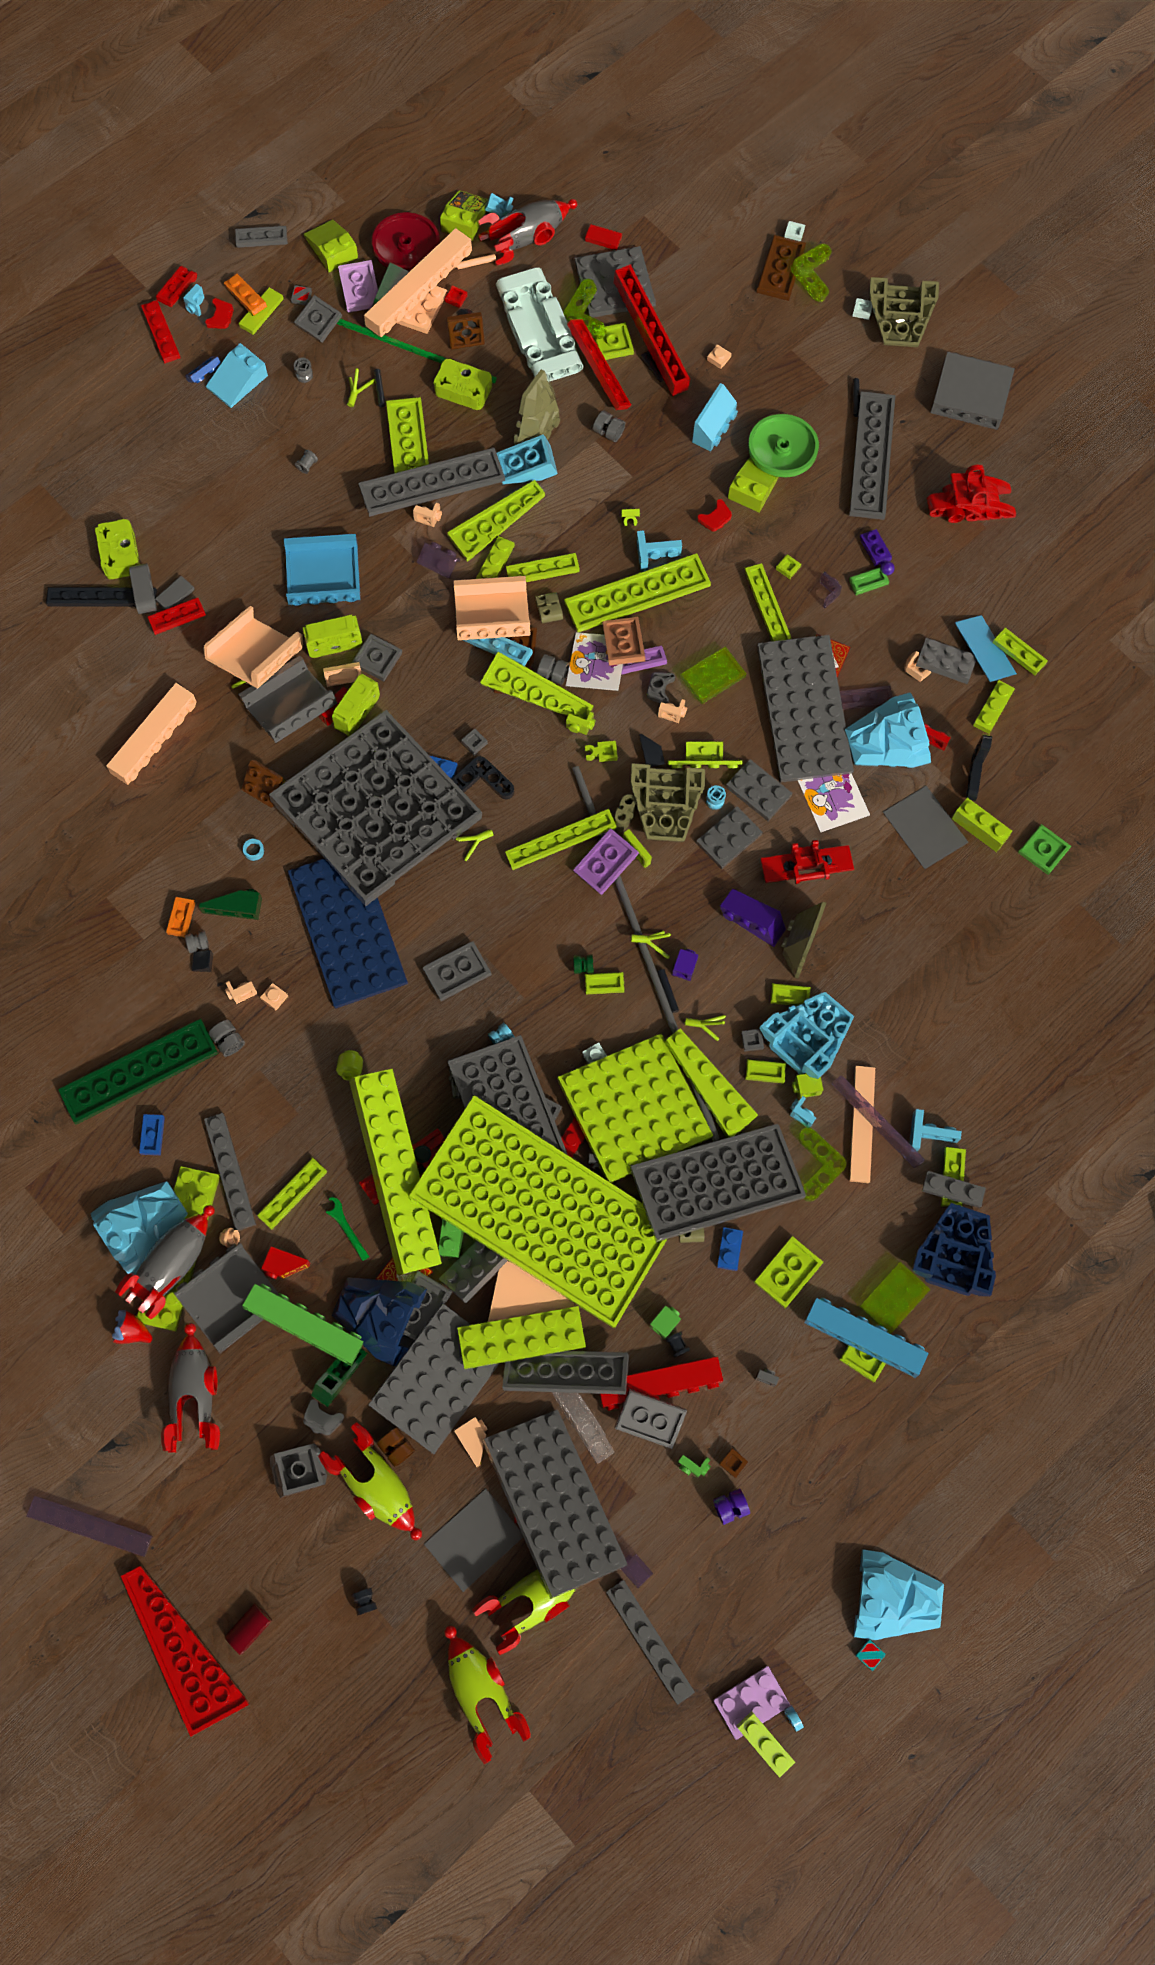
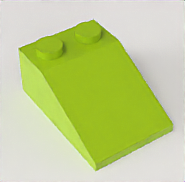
[304,220,358,272]
[728,457,779,513]

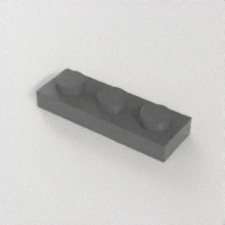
[235,226,288,248]
[922,1171,986,1208]

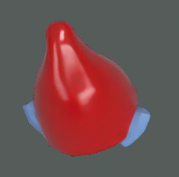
[112,1310,153,1344]

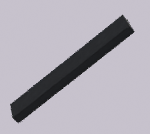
[46,587,157,607]

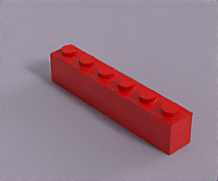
[600,1357,723,1411]

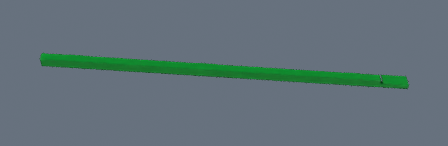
[337,319,497,383]

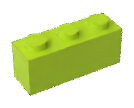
[952,797,1012,853]

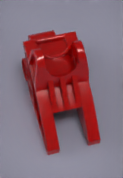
[927,464,1016,523]

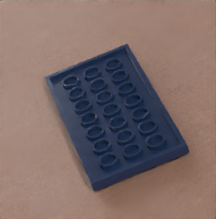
[288,859,408,1009]

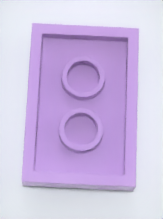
[338,260,378,312]
[713,1666,791,1740]

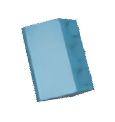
[692,383,738,452]

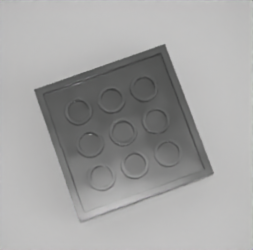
[575,246,656,318]

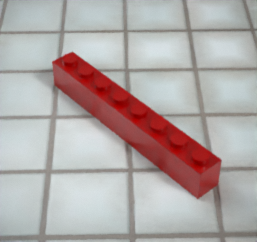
[614,264,690,396]

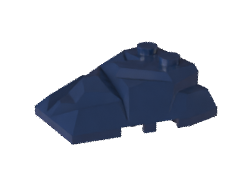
[912,1203,996,1297]
[332,1278,427,1366]

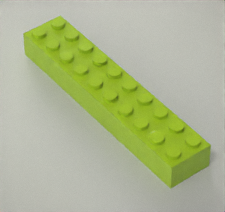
[349,1069,442,1276]

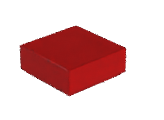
[445,285,468,308]

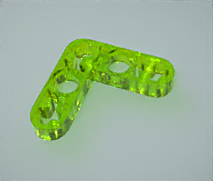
[791,244,832,302]
[563,279,607,339]
[798,1128,846,1202]

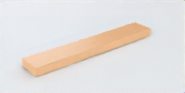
[849,1066,875,1183]

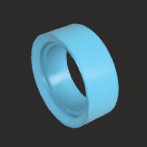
[243,839,264,861]
[784,1705,804,1732]

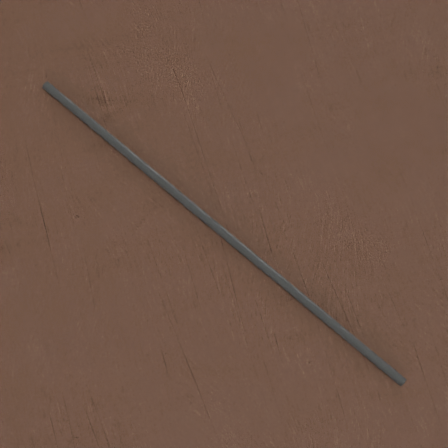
[572,766,720,1142]

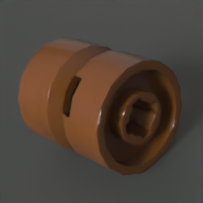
[377,1427,416,1468]

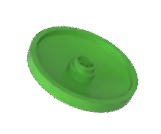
[748,414,819,477]

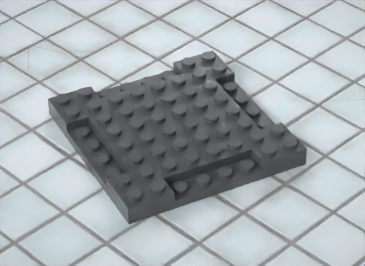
[269,710,482,906]

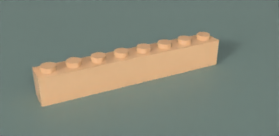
[364,228,472,337]

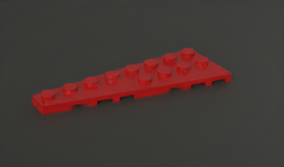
[121,1566,250,1737]

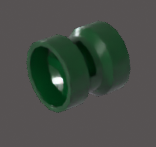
[573,954,594,974]

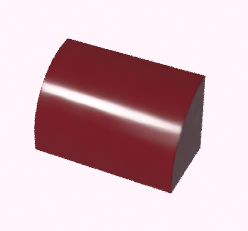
[225,1603,273,1655]

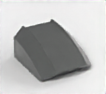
[270,1443,327,1498]

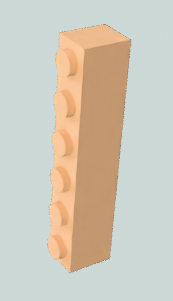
[107,683,196,785]

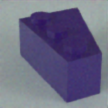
[720,889,786,947]

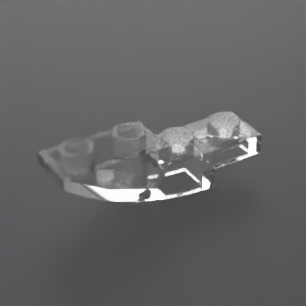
[552,1392,615,1464]

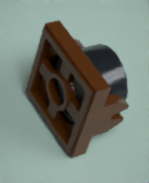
[446,309,485,350]

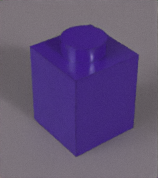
[672,949,698,981]

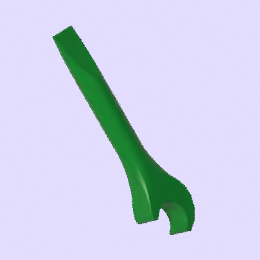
[326,1197,369,1261]

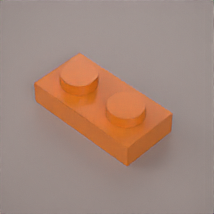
[166,897,195,938]

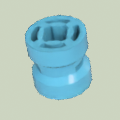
[706,785,726,810]
[488,1023,514,1045]

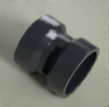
[351,1588,377,1616]

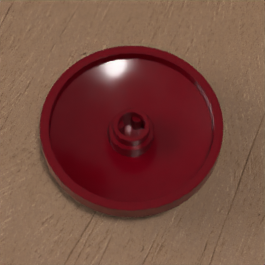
[372,212,440,273]

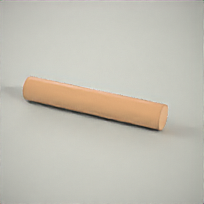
[457,254,496,269]

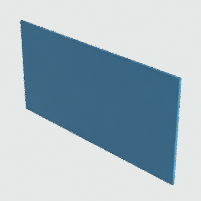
[955,615,1017,682]

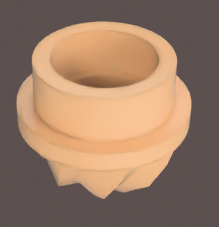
[219,1228,240,1248]

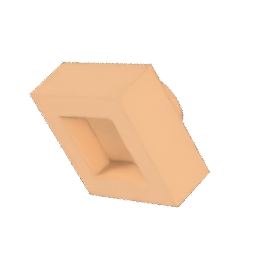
[707,345,731,369]
[260,983,288,1011]

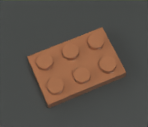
[603,617,645,666]

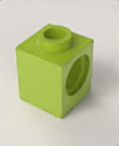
[792,1074,823,1099]

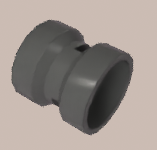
[294,358,313,383]
[185,930,209,953]

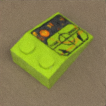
[440,190,488,241]

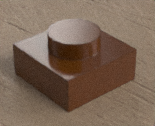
[719,1448,748,1478]

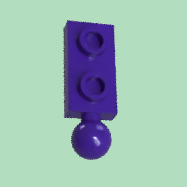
[860,529,895,576]

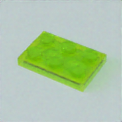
[681,646,747,704]
[860,1262,931,1334]

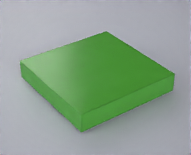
[1018,824,1071,875]

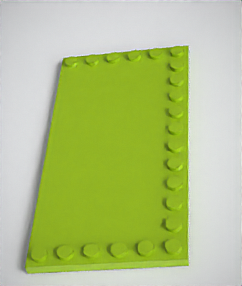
[409,1095,667,1328]

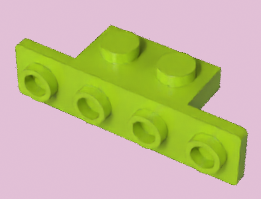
[667,741,742,768]

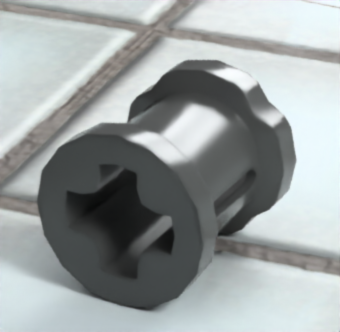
[295,450,318,474]

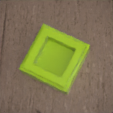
[776,554,801,579]

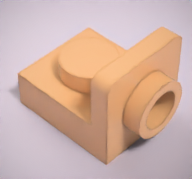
[413,503,442,527]
[658,699,687,723]
[225,981,257,1004]

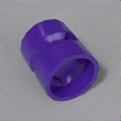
[713,1488,750,1525]

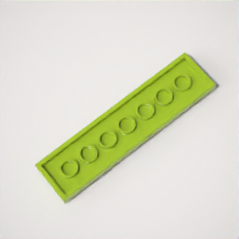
[564,553,711,633]
[137,1166,220,1332]

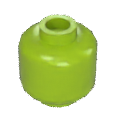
[336,1050,363,1081]

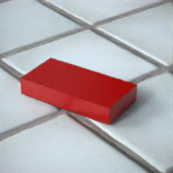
[585,224,622,250]

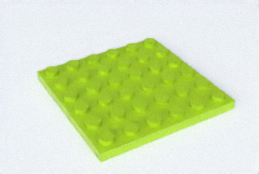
[557,1033,713,1183]

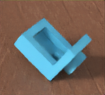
[485,193,513,219]

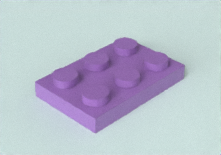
[573,828,639,895]

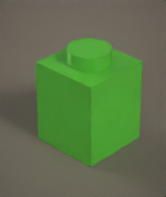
[649,1306,681,1340]

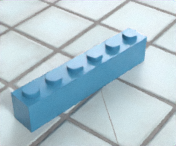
[804,1298,928,1378]

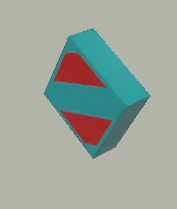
[855,1639,886,1671]

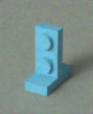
[636,531,682,572]
[909,1109,962,1152]

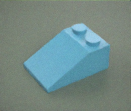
[206,343,268,408]
[496,434,558,484]

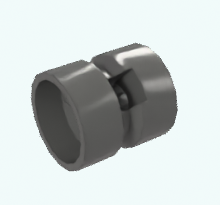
[593,410,626,442]
[537,654,570,685]
[209,1020,245,1057]

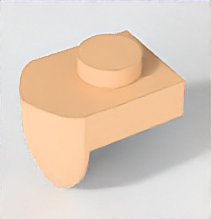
[904,651,931,682]

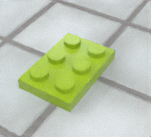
[754,1236,823,1309]

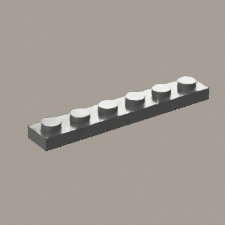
[204,1113,256,1231]
[606,1580,695,1705]

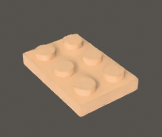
[397,286,447,334]

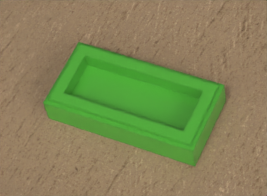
[849,567,889,595]

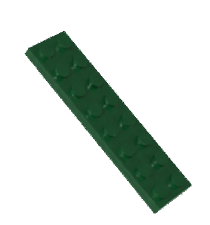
[58,1019,219,1125]

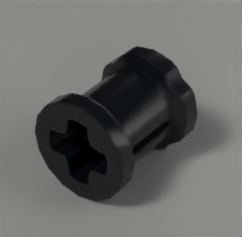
[665,1331,690,1358]

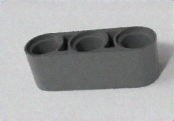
[129,563,157,614]

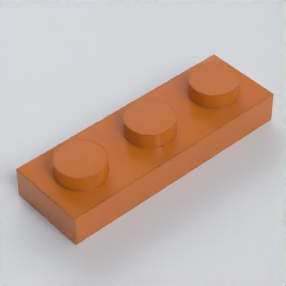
[224,274,267,316]

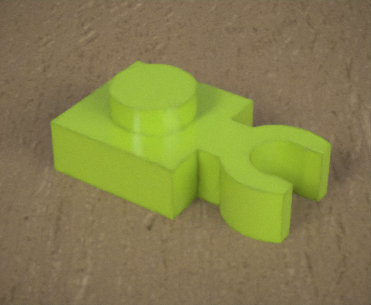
[585,741,618,762]

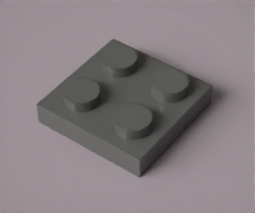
[294,295,342,343]
[352,634,402,681]

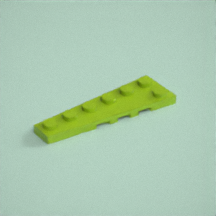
[447,480,545,562]
[480,652,594,720]
[665,1028,758,1138]

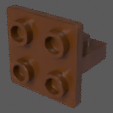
[242,760,287,808]

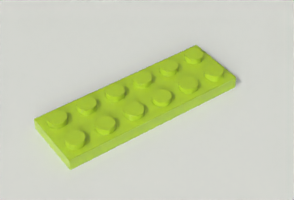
[386,397,429,473]
[458,1306,586,1369]

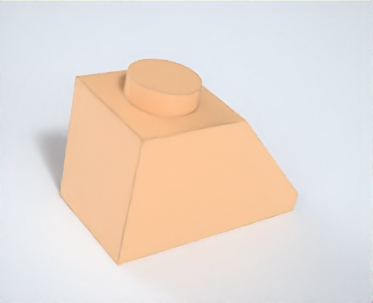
[455,1417,488,1467]

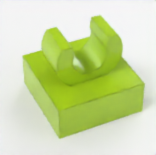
[621,509,640,526]

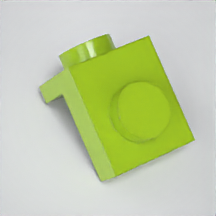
[566,711,596,735]

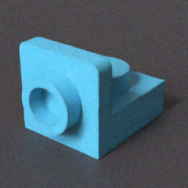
[184,284,204,316]
[790,1096,816,1129]

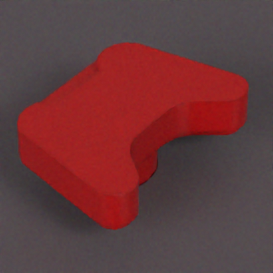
[205,298,234,329]
[697,499,732,532]

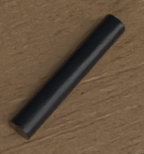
[374,369,385,407]
[853,378,860,417]
[658,969,679,1013]

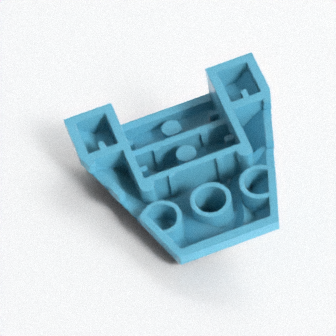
[845,692,931,768]
[760,992,854,1079]
[91,1181,188,1274]
[854,1549,944,1640]

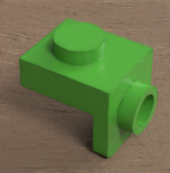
[677,1455,711,1478]

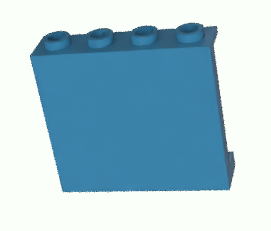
[284,534,360,606]

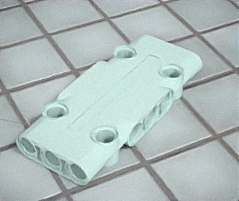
[496,268,583,381]

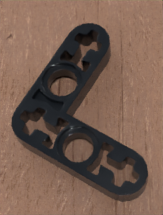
[966,734,992,801]
[452,756,514,800]

